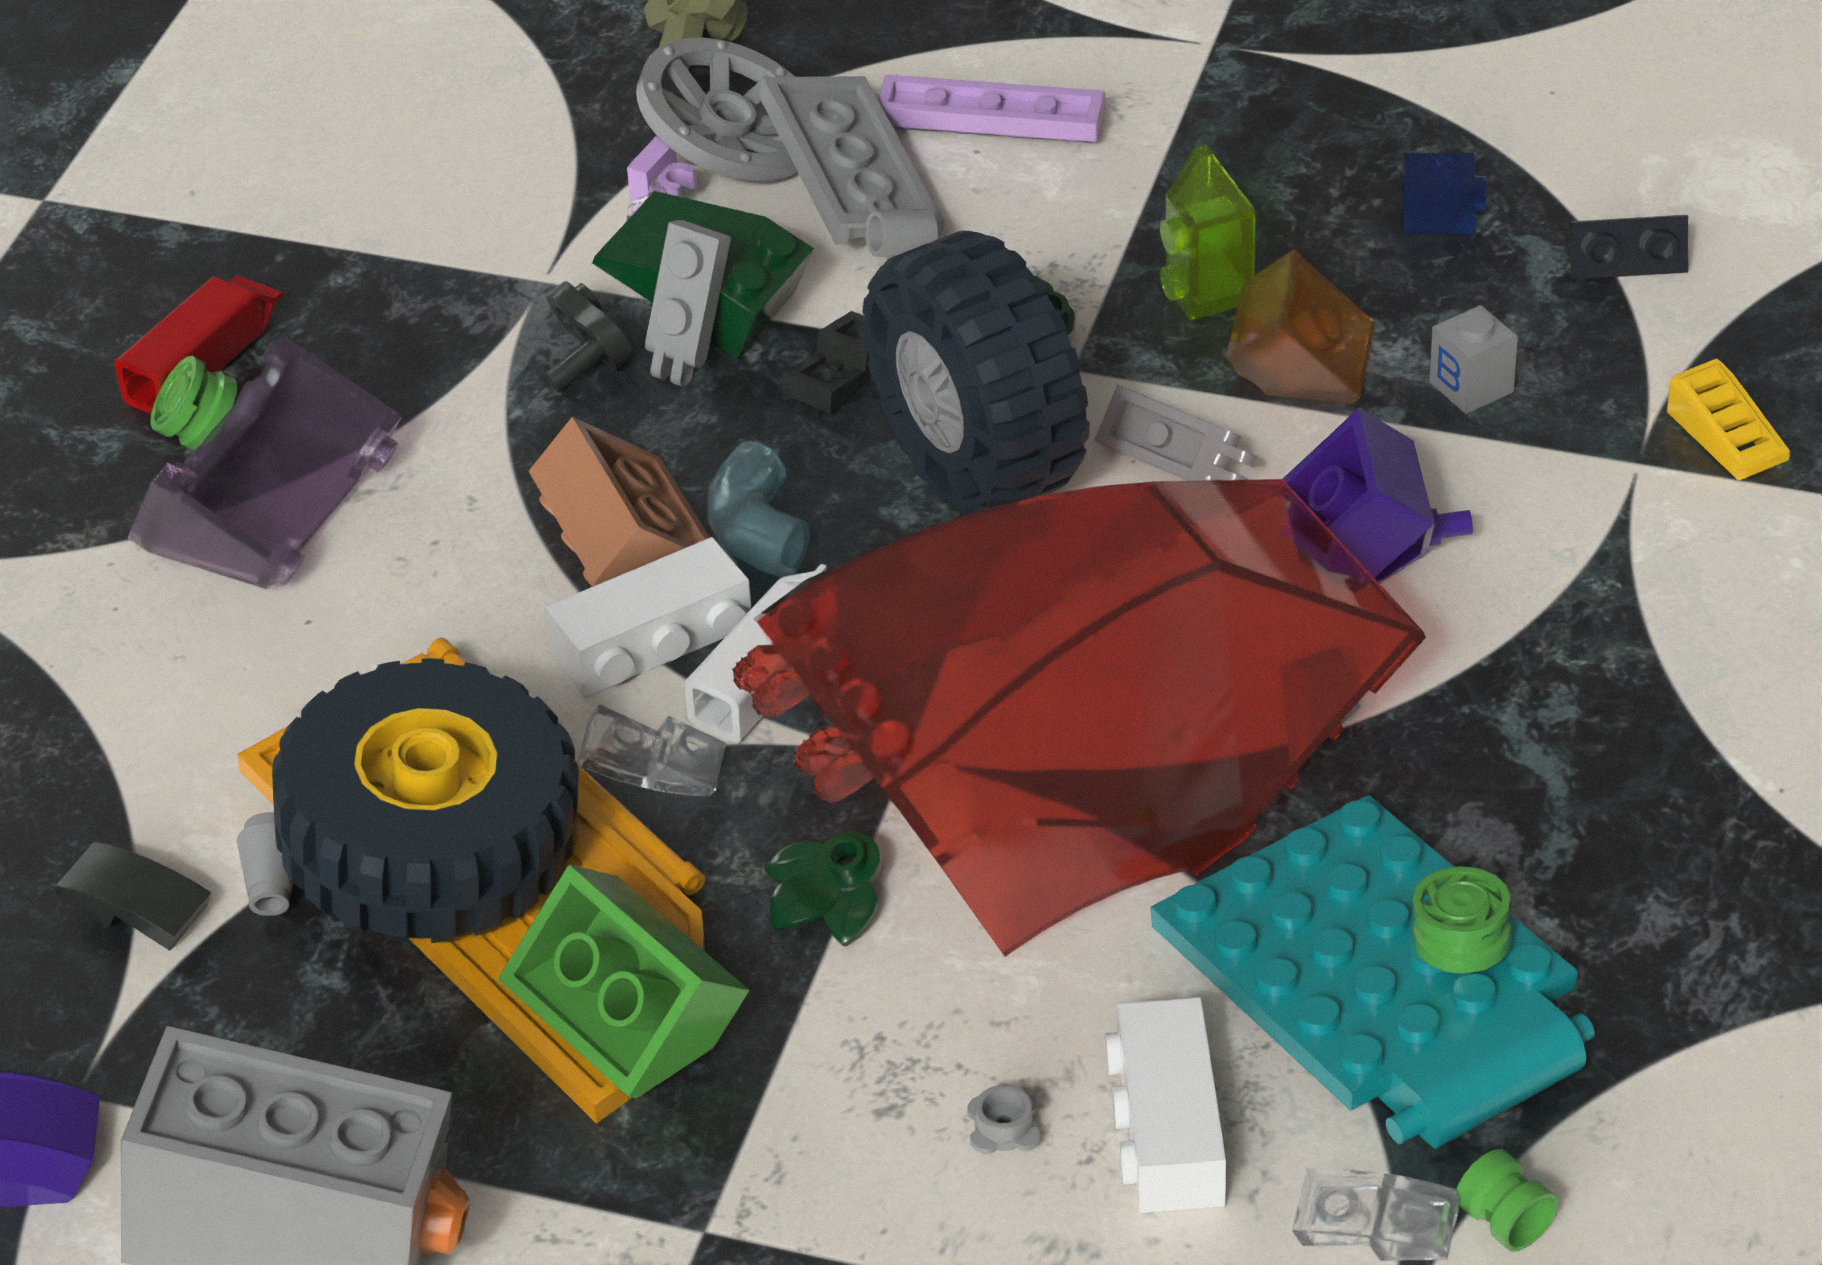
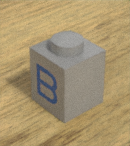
[1429,305,1518,414]

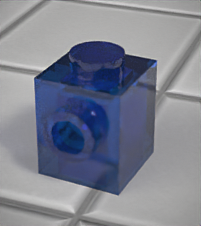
[1402,153,1486,234]

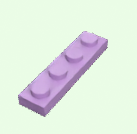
[878,74,1105,142]

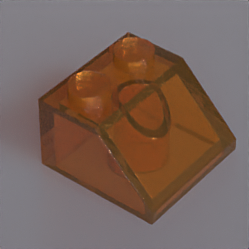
[1226,249,1375,404]

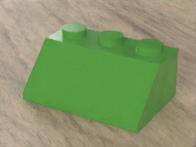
[498,864,750,1099]

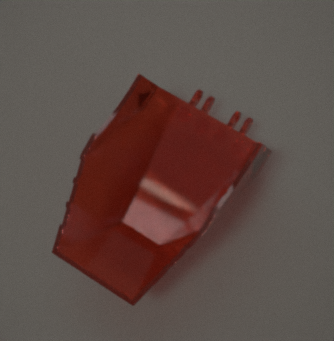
[732,479,1426,957]

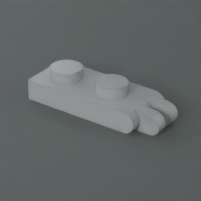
[645,220,731,387]
[1094,384,1257,493]

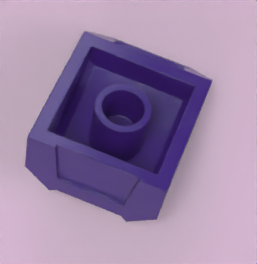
[0,1069,100,1207]

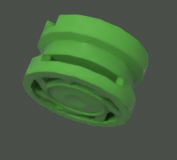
[150,356,237,451]
[1412,866,1512,974]

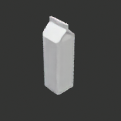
[684,564,830,743]

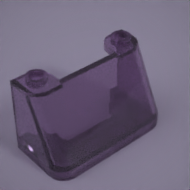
[128,334,402,590]

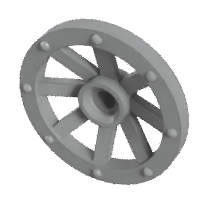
[636,38,798,181]

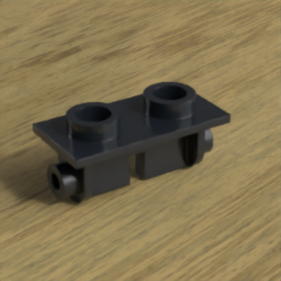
[1565,214,1688,279]

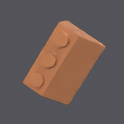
[528,417,710,587]

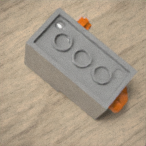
[121,1026,470,1265]

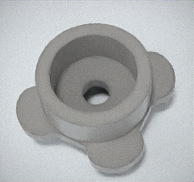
[967,1085,1041,1154]

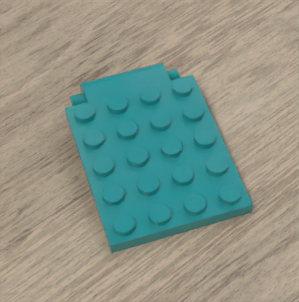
[1150,795,1595,1150]

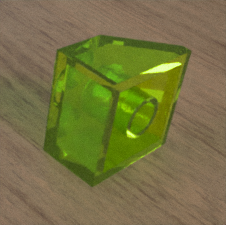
[1160,144,1256,321]

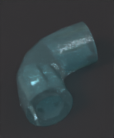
[707,441,810,578]

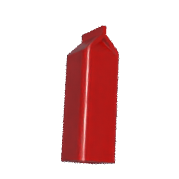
[114,275,283,414]

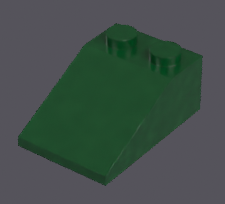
[592,191,814,359]

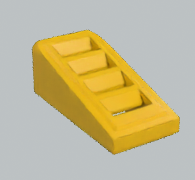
[1667,359,1790,481]

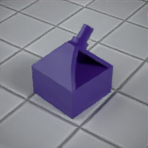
[1275,408,1473,601]

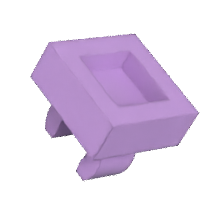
[627,136,697,213]

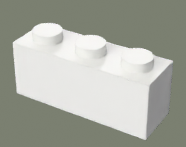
[545,537,751,697]
[1104,997,1226,1213]

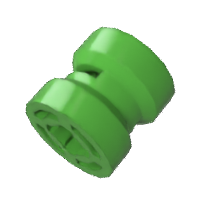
[1455,1149,1559,1252]

